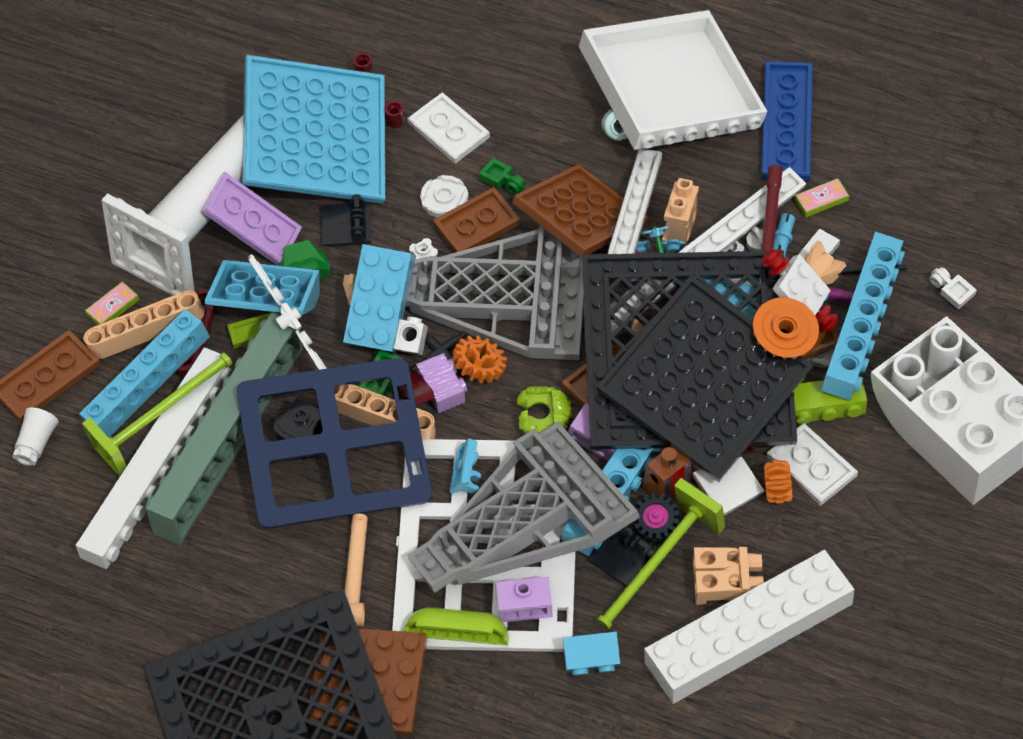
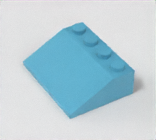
[205,260,320,315]

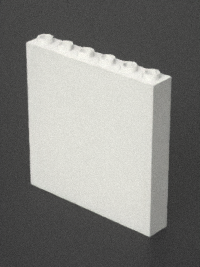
[579,10,767,150]

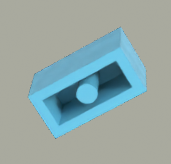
[563,632,620,676]

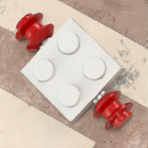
[762,249,838,332]

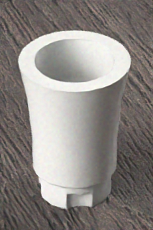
[12,407,59,466]

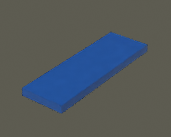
[762,61,813,181]

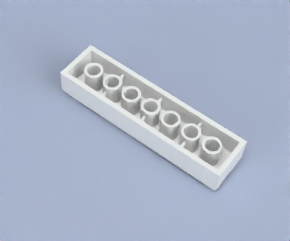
[645,550,854,704]

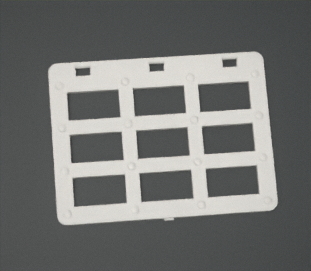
[392,439,576,652]

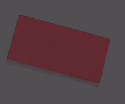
[397,372,435,406]

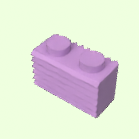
[416,353,467,413]

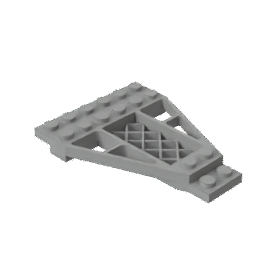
[406,225,584,360]
[407,422,640,593]

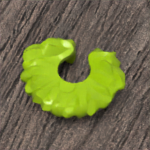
[516,386,572,434]

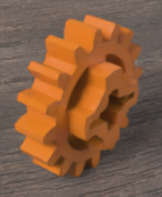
[452,335,507,384]

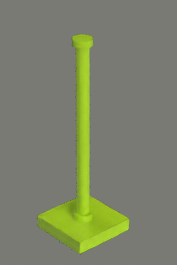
[82,352,233,477]
[597,478,725,630]

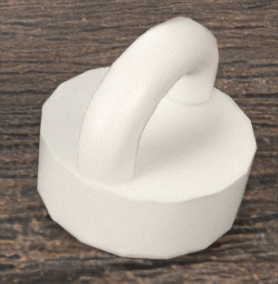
[746,227,763,251]

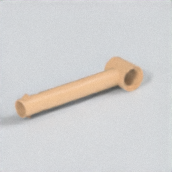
[345,514,368,627]

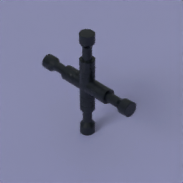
[410,329,471,378]

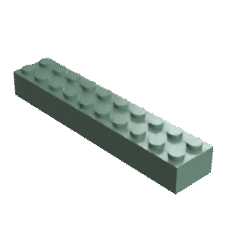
[146,312,303,545]

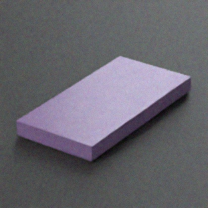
[201,172,302,266]

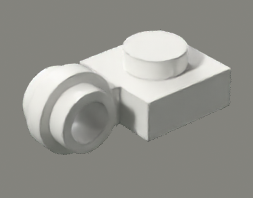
[929,267,977,310]

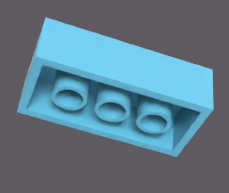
[343,244,415,353]

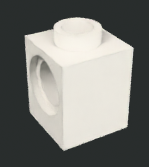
[394,317,428,356]

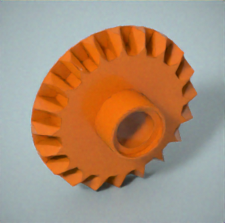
[752,297,819,360]

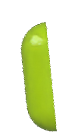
[403,607,509,646]

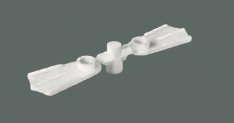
[248,255,327,370]

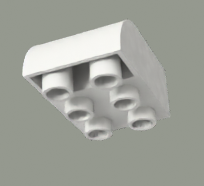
[871,316,1023,505]

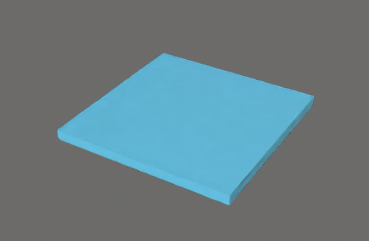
[242,55,385,204]

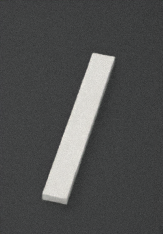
[608,149,662,254]

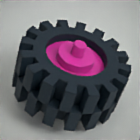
[633,493,680,544]

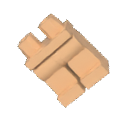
[662,178,699,246]
[693,547,764,605]

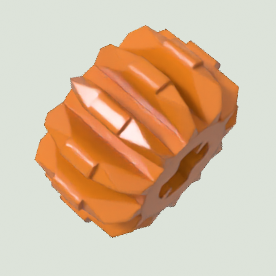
[764,460,793,504]

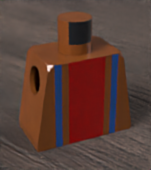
[642,446,694,498]

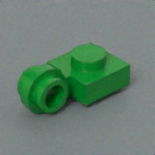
[479,158,525,195]

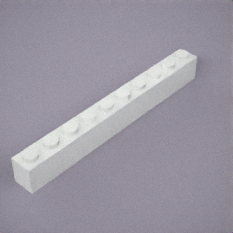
[76,347,234,570]

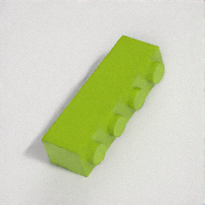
[794,375,867,424]

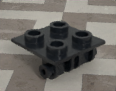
[322,194,371,246]
[588,527,659,586]

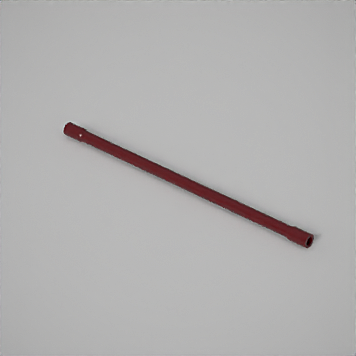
[745,165,783,452]

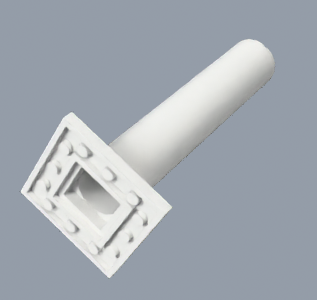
[102,114,244,296]

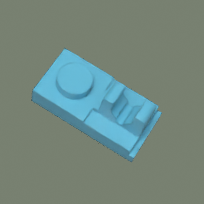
[449,438,481,494]

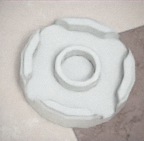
[420,175,469,218]

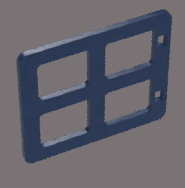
[237,358,432,529]

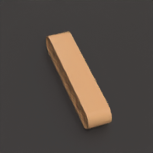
[84,290,205,359]
[334,384,436,440]

